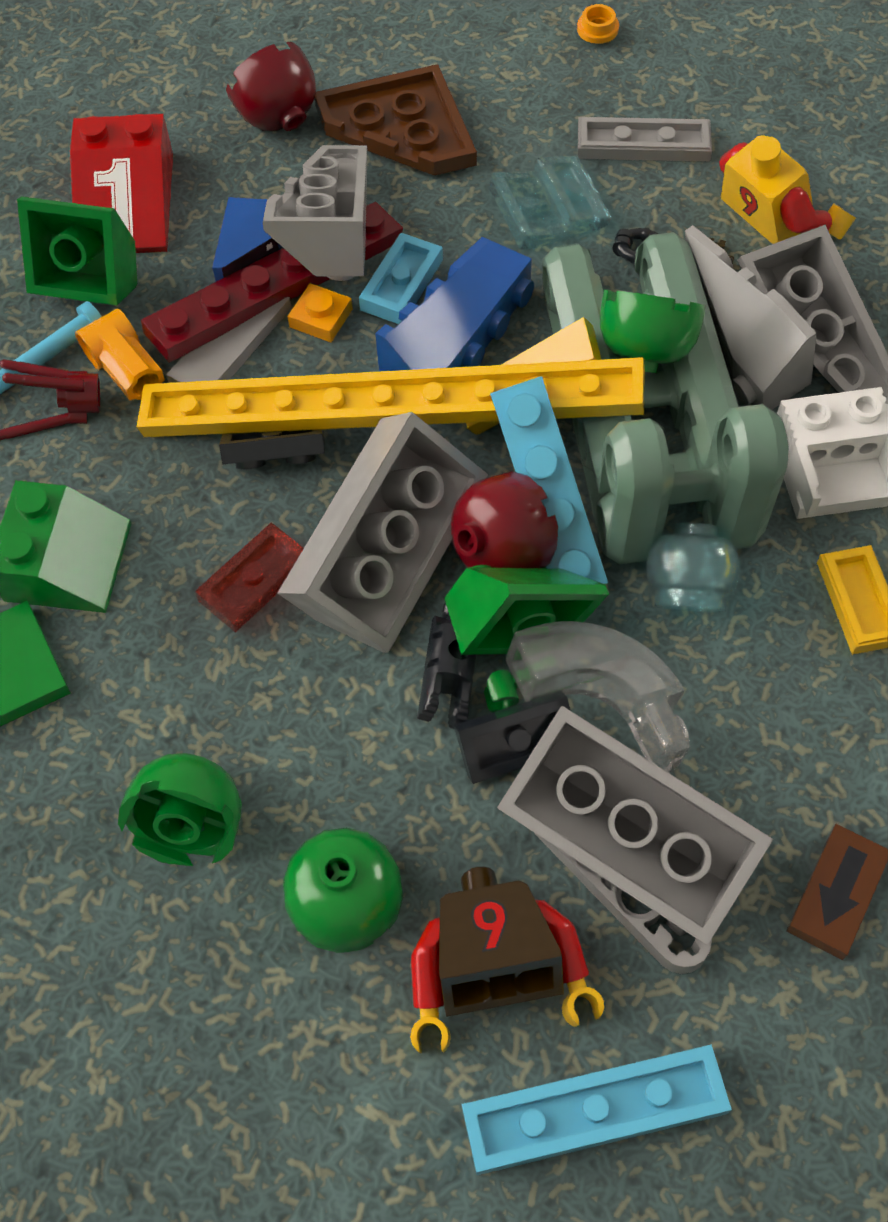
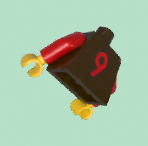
[410,866,604,1053]

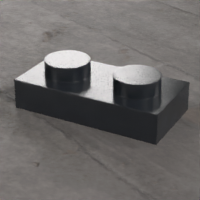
[219,429,325,469]
[454,691,571,784]

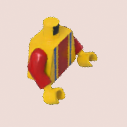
[719,135,856,244]

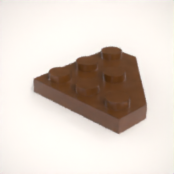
[314,64,477,176]

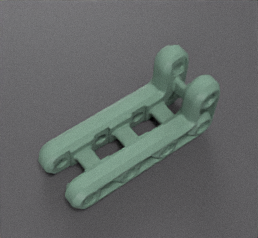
[542,232,788,564]

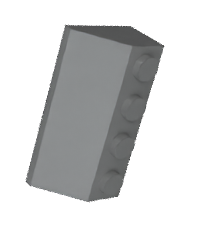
[277,412,488,653]
[497,706,773,945]

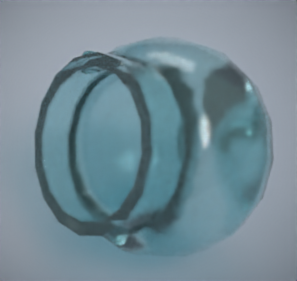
[647,523,740,613]

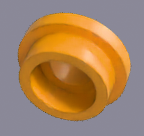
[577,4,619,44]

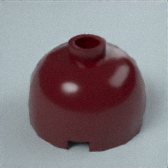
[226,42,316,131]
[451,471,558,568]

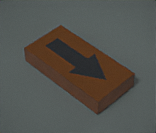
[786,824,888,960]

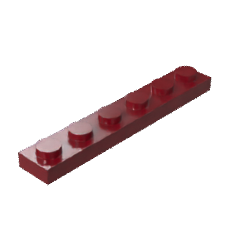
[141,201,403,363]

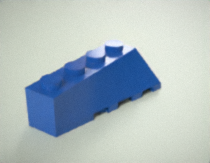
[375,237,534,372]

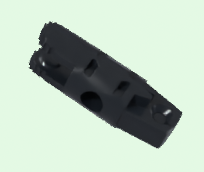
[417,602,476,729]

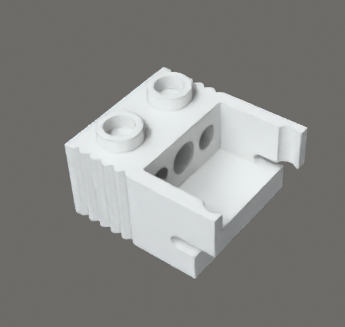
[777,387,888,519]

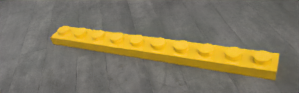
[136,357,645,437]

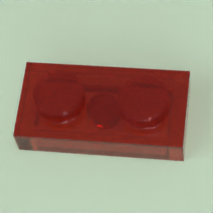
[195,522,304,633]

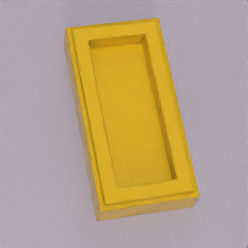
[817,545,888,655]

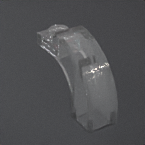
[505,621,691,773]

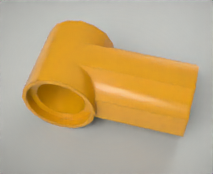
[75,308,165,401]

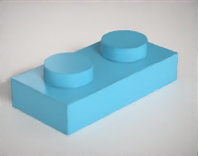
[359,233,443,324]

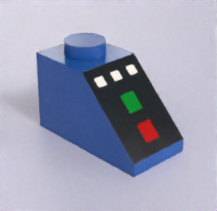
[212,197,283,281]

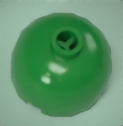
[600,290,706,373]
[118,753,242,866]
[283,827,403,953]

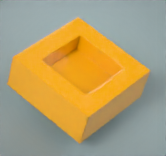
[287,283,353,343]

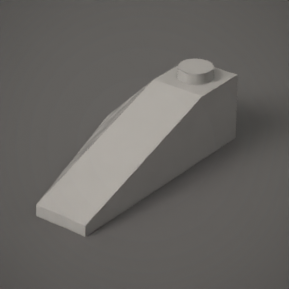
[263,145,367,281]
[685,225,817,410]

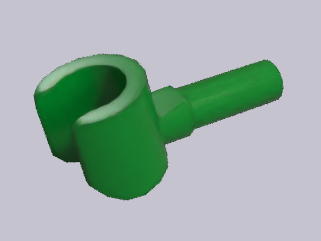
[484,659,555,712]

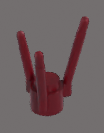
[0,359,101,440]

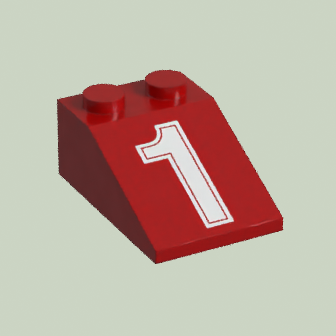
[70,114,173,253]

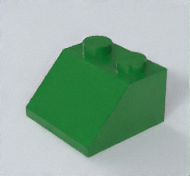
[17,196,138,306]
[0,480,131,613]
[444,565,609,655]

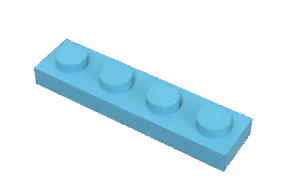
[490,376,608,584]
[462,1044,732,1175]

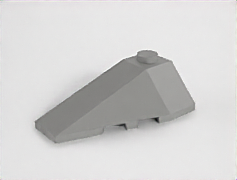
[737,225,888,404]

